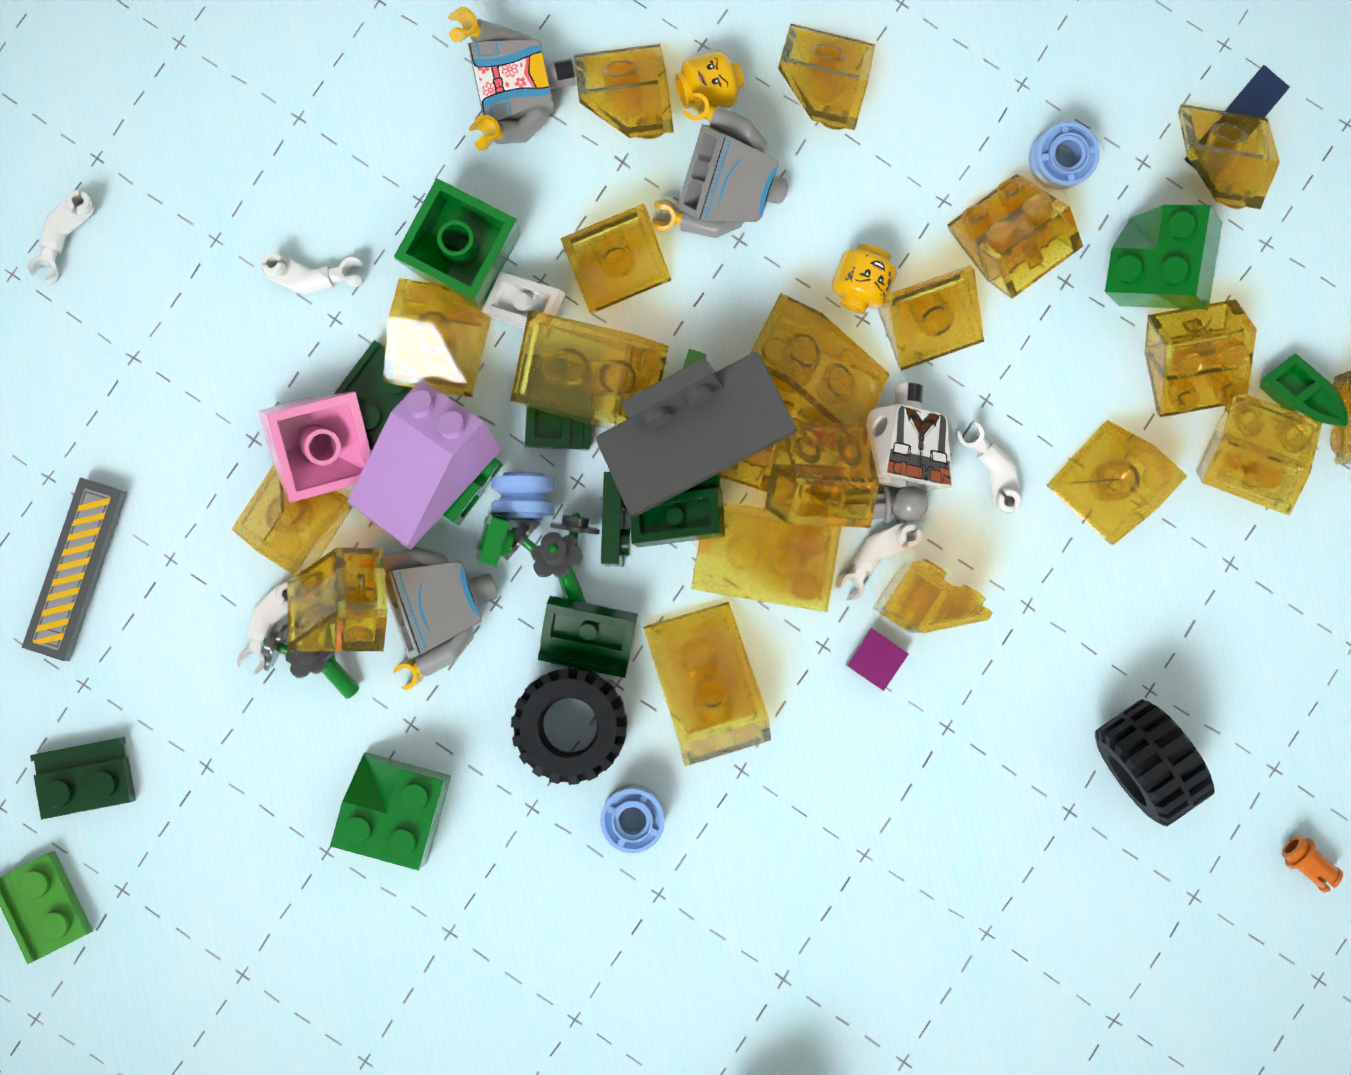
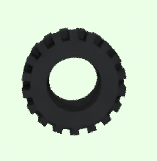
[511,668,628,785]
[1095,699,1215,827]

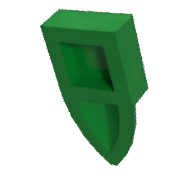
[1259,353,1348,427]

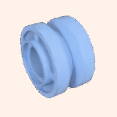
[1029,122,1100,190]
[491,472,555,520]
[600,785,665,853]

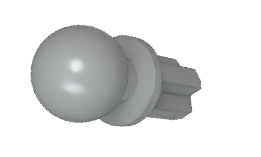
[845,486,929,523]

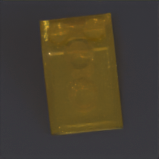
[750,293,890,447]
[510,311,669,429]
[691,501,842,613]
[643,601,771,766]

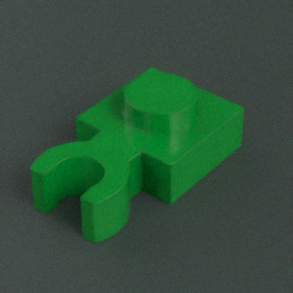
[443,458,503,525]
[476,513,515,566]

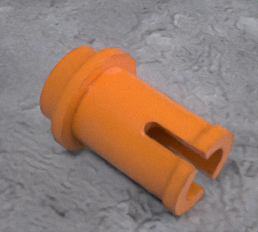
[1281,836,1344,893]

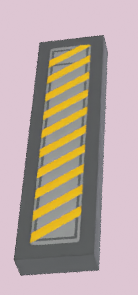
[21,477,127,661]

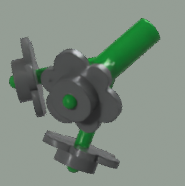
[504,512,600,603]
[261,604,359,699]

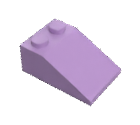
[347,379,502,550]

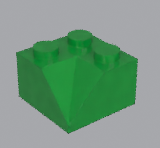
[394,178,521,310]
[1105,205,1222,310]
[330,752,451,871]

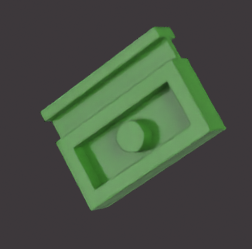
[0,851,93,965]

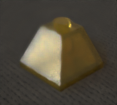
[778,23,875,131]
[574,44,674,139]
[1178,104,1280,209]
[383,278,491,397]
[1046,420,1187,545]
[231,464,353,577]

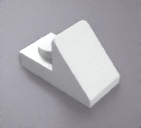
[482,271,566,342]

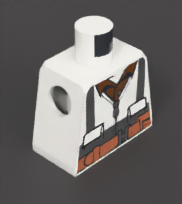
[856,383,952,492]

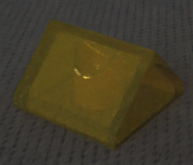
[560,203,671,314]
[877,265,984,371]

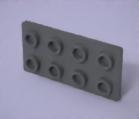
[596,352,797,517]

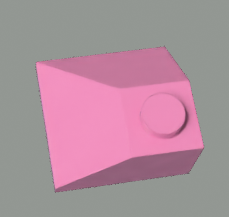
[258,391,371,503]

